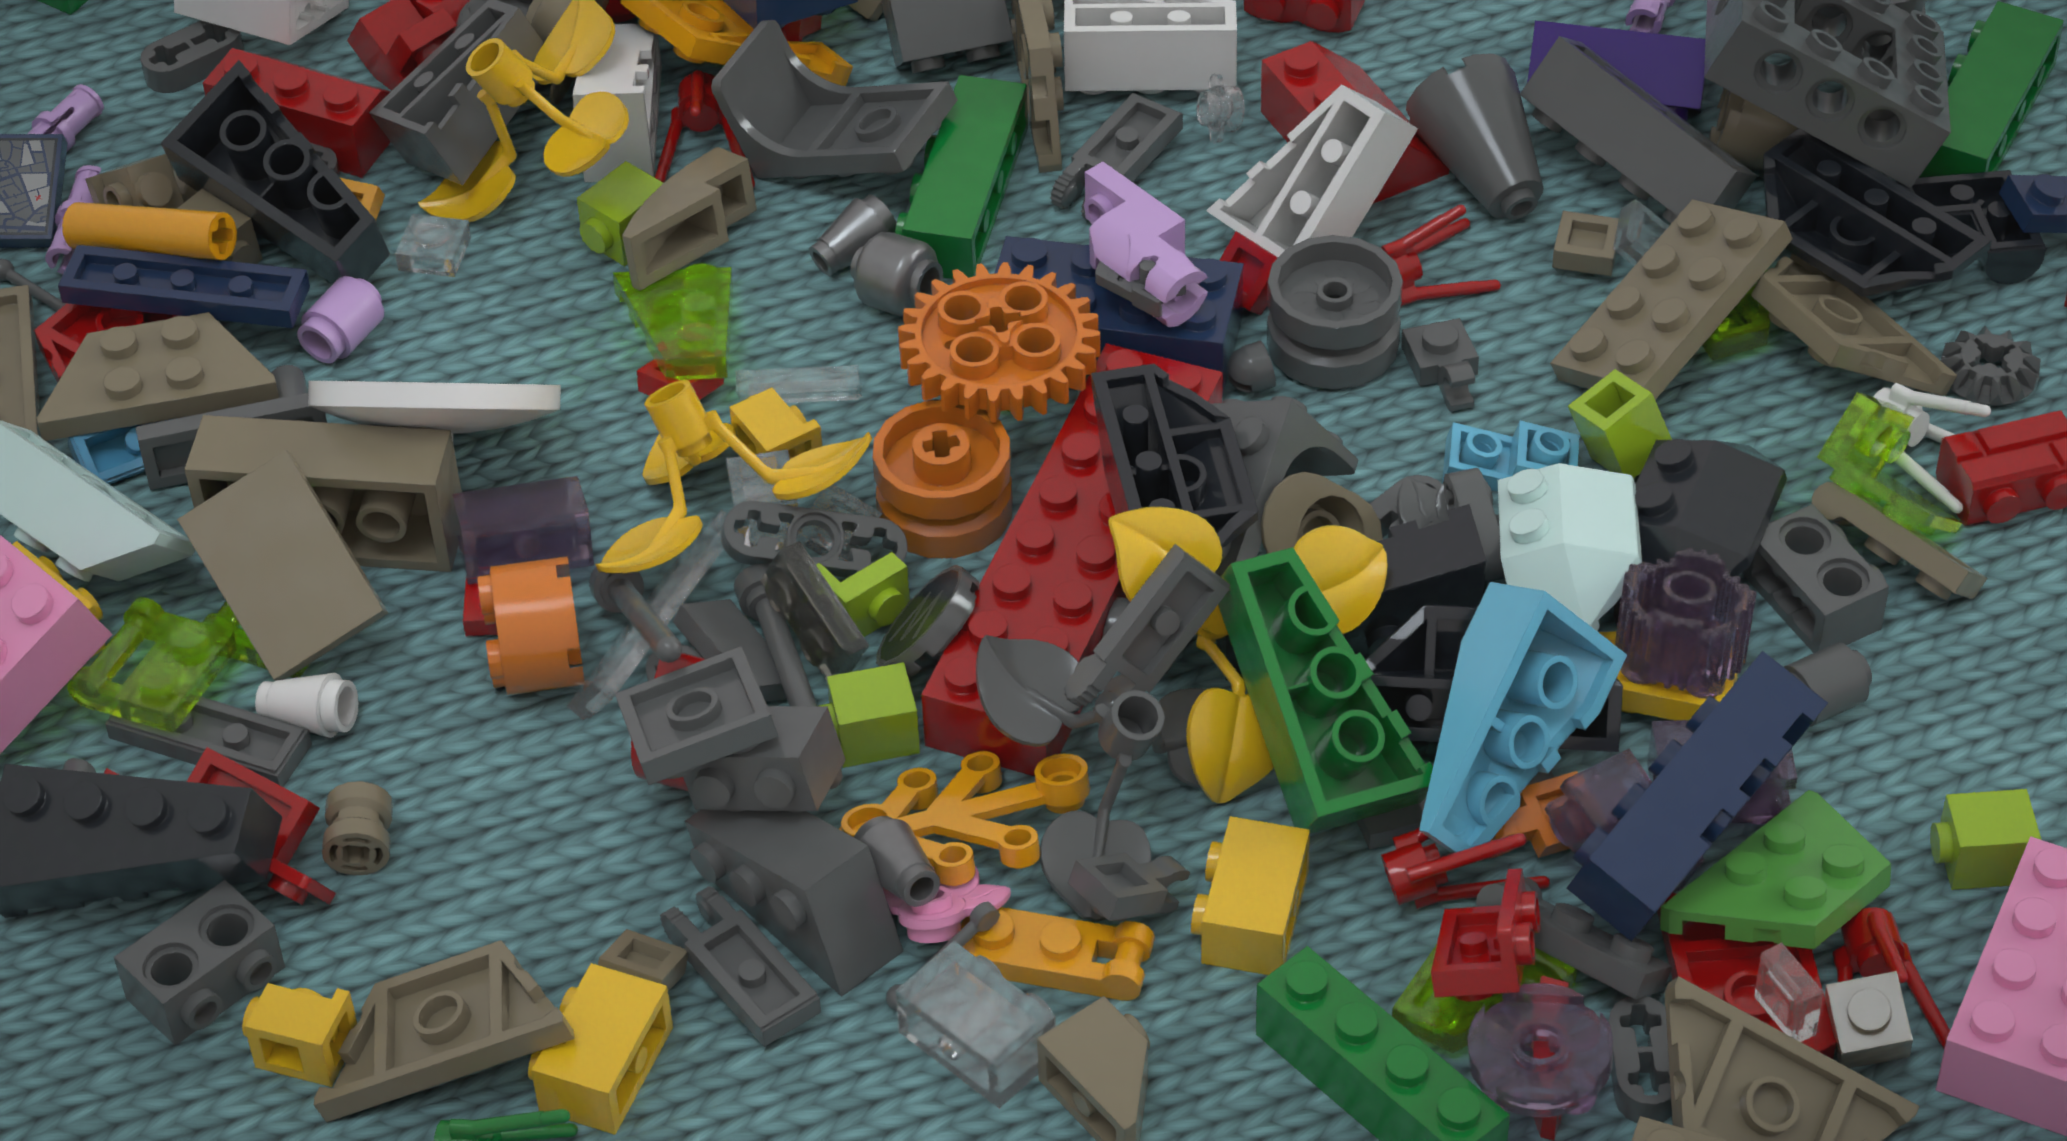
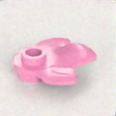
[882,866,1011,943]

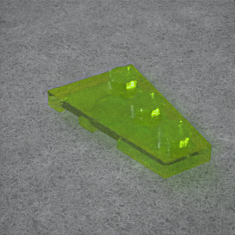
[613,264,733,380]

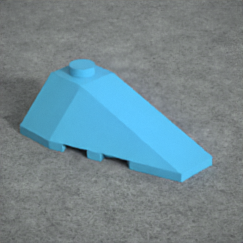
[1419,582,1627,853]

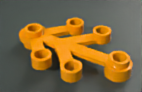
[839,751,1090,886]

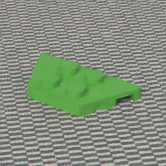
[1660,790,1891,949]

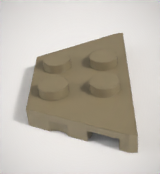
[1010,0,1064,173]
[1751,253,1957,396]
[37,312,279,441]
[314,940,574,1122]
[1665,976,1920,1141]

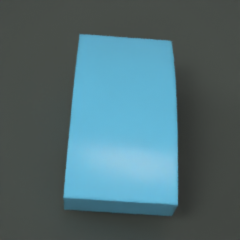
[1442,420,1580,491]

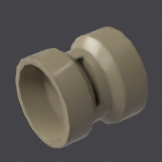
[322,781,393,875]

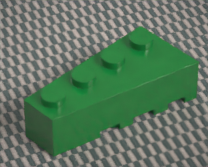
[1218,547,1433,834]

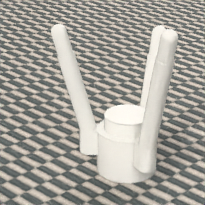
[1862,383,1991,513]

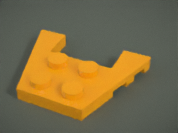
[621,0,853,86]

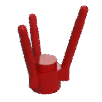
[654,70,755,188]
[1381,204,1501,307]
[1381,827,1550,909]
[1832,907,1950,1049]

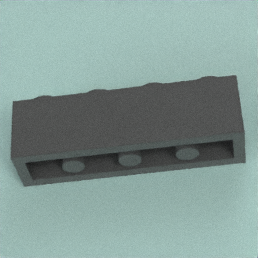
[1520,36,1757,223]

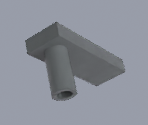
[136,365,327,490]

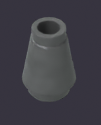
[809,195,897,276]
[854,816,940,907]

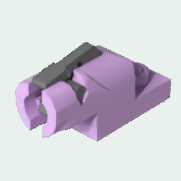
[1084,161,1208,327]

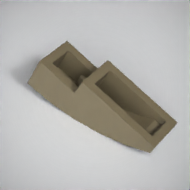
[622,147,757,290]

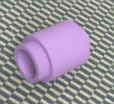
[297,276,384,363]

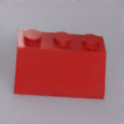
[1261,41,1449,204]
[203,48,391,178]

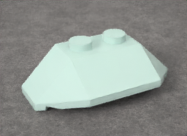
[0,420,195,582]
[1497,463,1642,631]

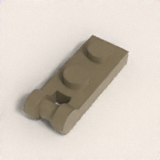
[1812,482,1988,600]

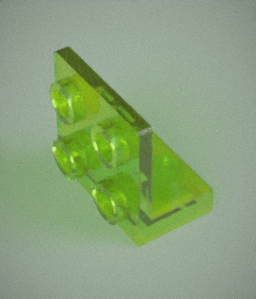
[1817,392,1962,536]

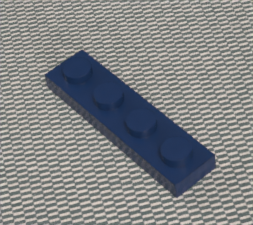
[58,245,310,328]

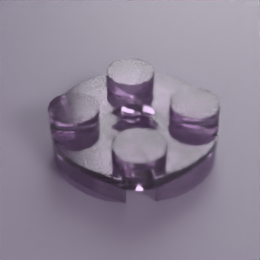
[1468,983,1613,1117]

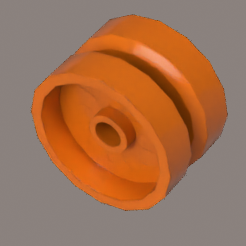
[872,400,1013,558]

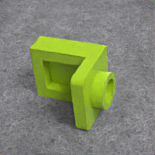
[807,552,910,646]

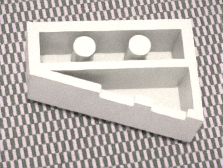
[1064,0,1237,95]
[573,24,662,182]
[1206,84,1418,257]

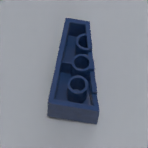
[1567,651,1828,942]

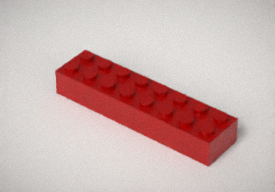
[921,343,1223,776]

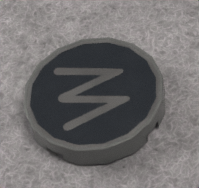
[876,565,979,678]

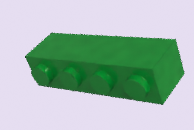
[1919,1,2064,178]
[895,75,1028,279]
[1256,946,1510,1141]

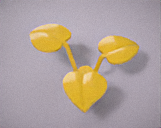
[418,0,629,223]
[595,380,873,573]
[1108,507,1387,803]

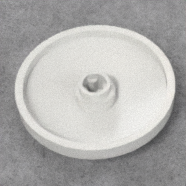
[308,381,561,441]

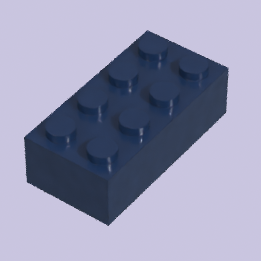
[995,236,1244,398]

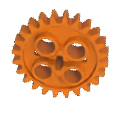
[898,262,1100,423]

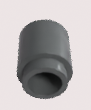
[1784,642,1872,727]

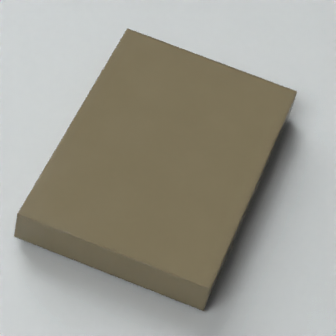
[177,450,388,681]

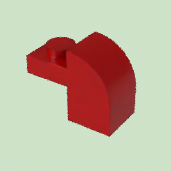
[347,0,457,91]

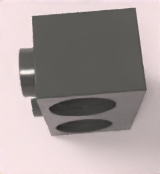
[1743,504,1889,653]
[114,880,285,1046]

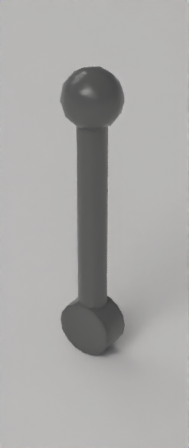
[0,259,67,311]
[886,902,1000,1011]

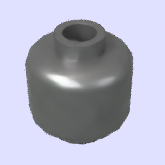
[850,232,943,316]

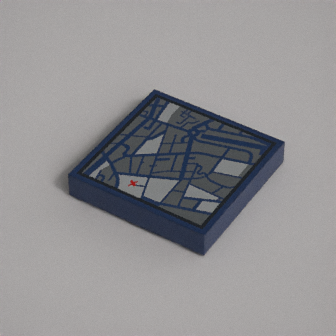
[0,134,68,248]

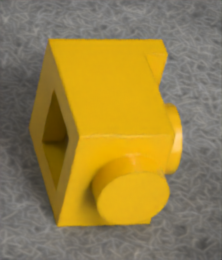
[729,387,822,494]
[242,983,358,1087]

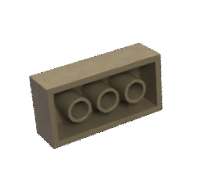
[184,415,466,572]

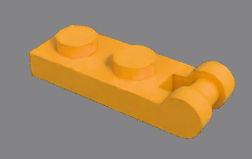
[952,907,1155,1001]

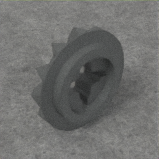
[1940,326,2041,405]

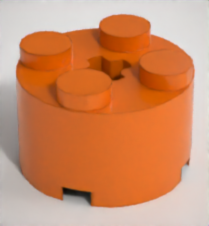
[477,556,585,695]

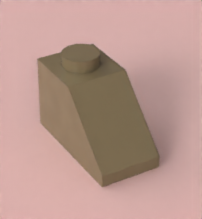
[1037,996,1150,1141]

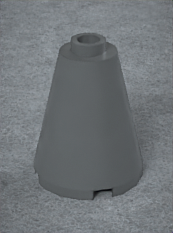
[1406,53,1544,220]

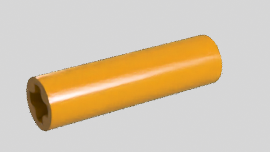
[62,202,237,260]

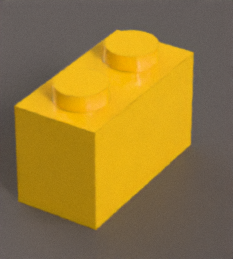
[1191,816,1310,975]
[528,963,673,1135]

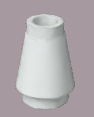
[255,673,359,738]

